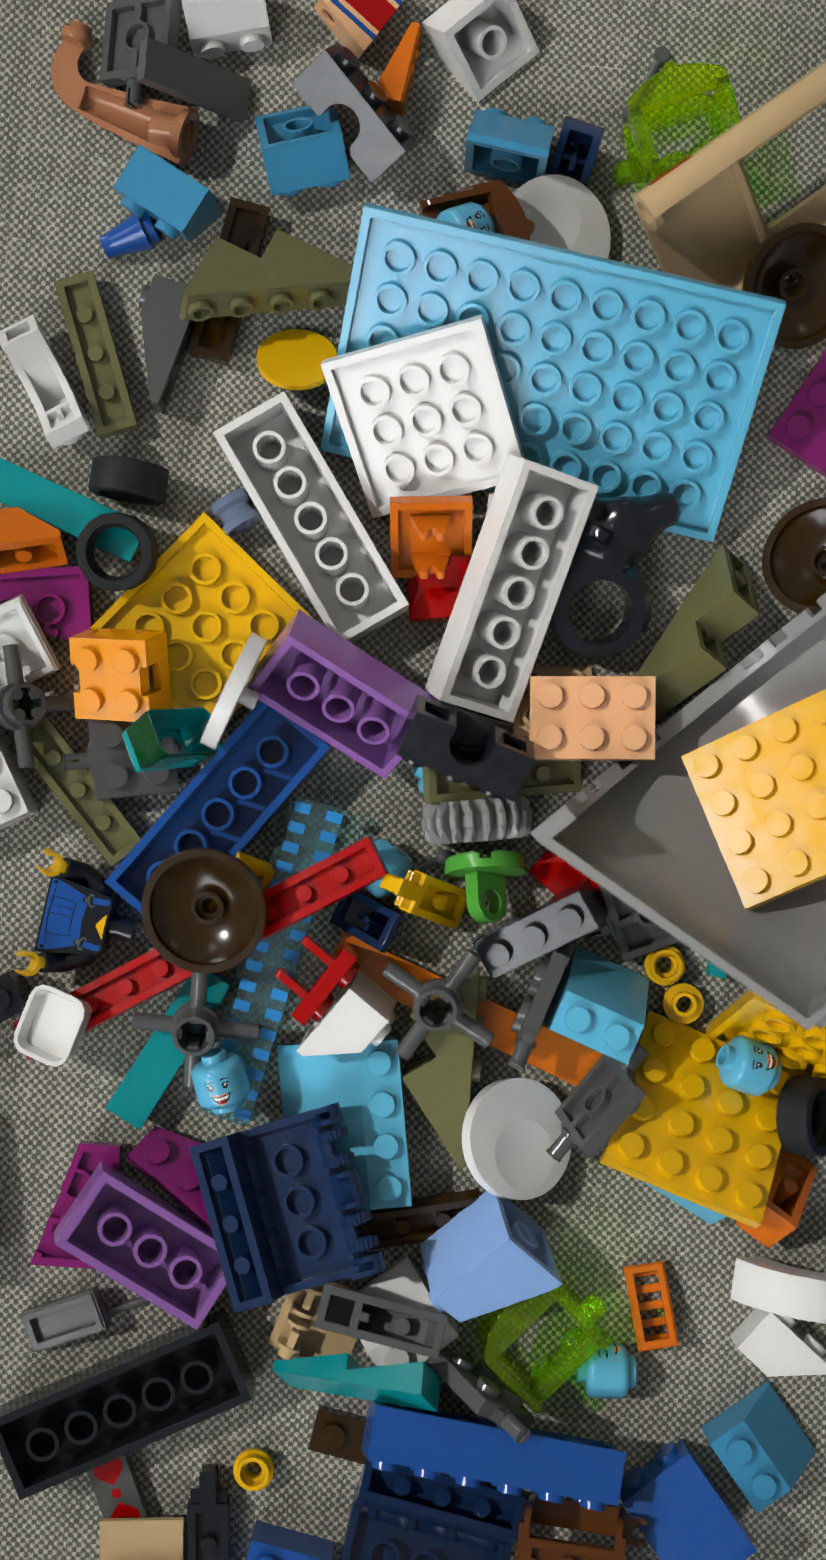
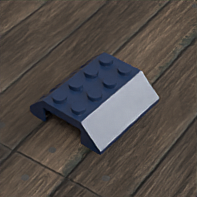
[189,1102,387,1313]
[339,1459,526,1560]

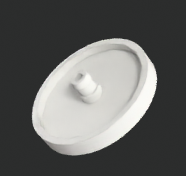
[513,174,611,259]
[200,632,268,750]
[462,1078,571,1200]

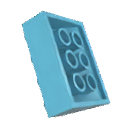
[277,1034,412,1210]

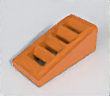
[377,21,422,116]
[623,1261,679,1352]

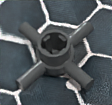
[0,644,75,769]
[382,949,495,1060]
[132,972,259,1088]

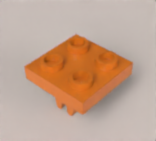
[390,495,473,579]

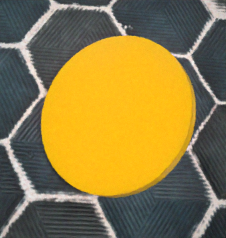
[256,329,337,390]

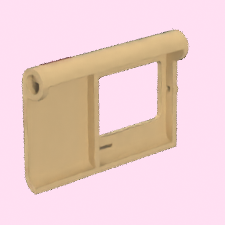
[632,61,826,290]

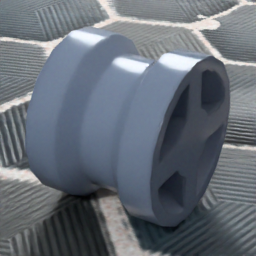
[210,488,262,537]

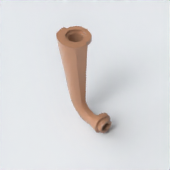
[51,20,200,166]

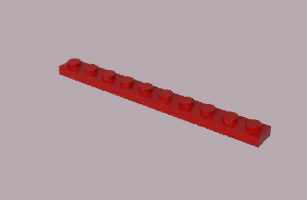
[12,837,388,1060]

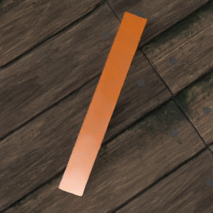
[327,931,603,1086]

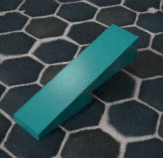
[0,458,139,565]
[106,973,233,1130]
[273,1353,440,1412]

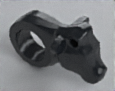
[549,491,681,658]

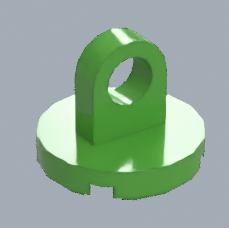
[444,850,526,924]

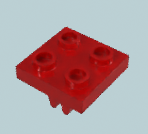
[274,934,361,1026]

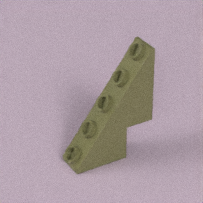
[179,229,353,321]
[635,545,760,720]
[401,966,488,1170]

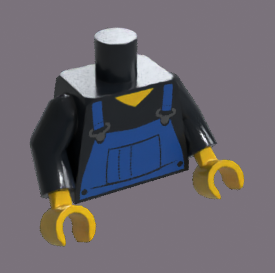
[14,848,138,977]

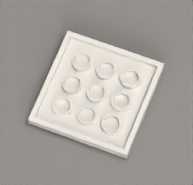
[320,314,525,518]

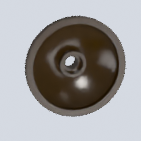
[742,222,826,349]
[762,498,826,615]
[141,847,267,974]

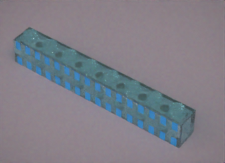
[200,796,346,1127]

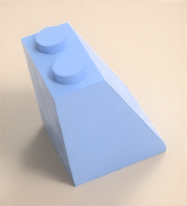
[419,1191,563,1322]

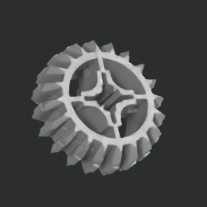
[421,796,532,845]

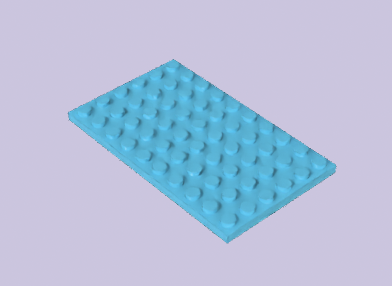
[320,203,786,542]

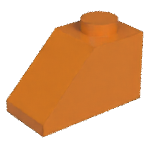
[0,507,69,574]
[735,1147,818,1249]

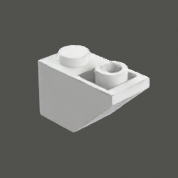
[730,1308,826,1377]

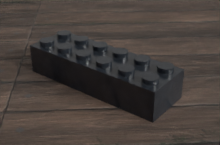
[0,1309,256,1500]

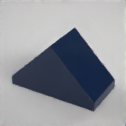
[548,116,605,187]
[330,891,404,953]

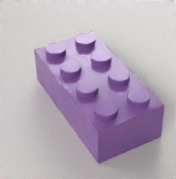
[248,610,437,779]
[54,1161,226,1330]

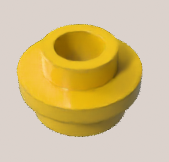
[644,945,685,986]
[662,983,704,1024]
[233,1447,274,1491]

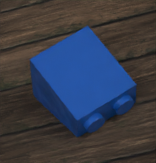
[620,1438,757,1560]

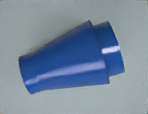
[100,213,163,259]

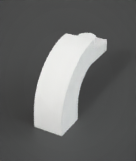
[0,314,91,449]
[730,1256,826,1324]

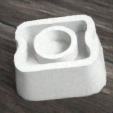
[13,984,92,1067]

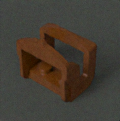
[419,180,535,241]
[516,1494,647,1560]

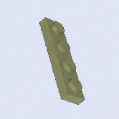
[54,270,139,439]
[12,714,142,867]
[423,760,582,803]

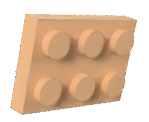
[529,676,656,761]

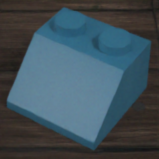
[255,105,351,196]
[464,108,555,184]
[113,144,223,242]
[701,1381,816,1514]

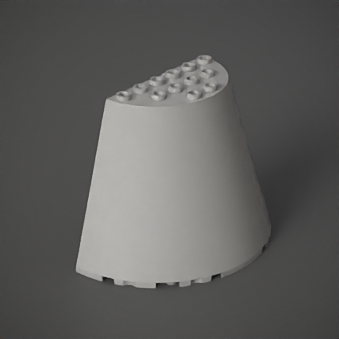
[530,593,826,1030]

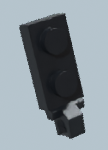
[187,1464,231,1560]

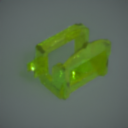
[613,61,740,189]
[477,1275,612,1414]

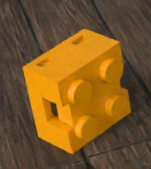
[69,628,172,722]

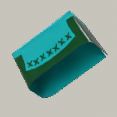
[121,707,222,772]

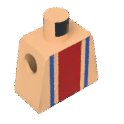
[314,0,404,59]

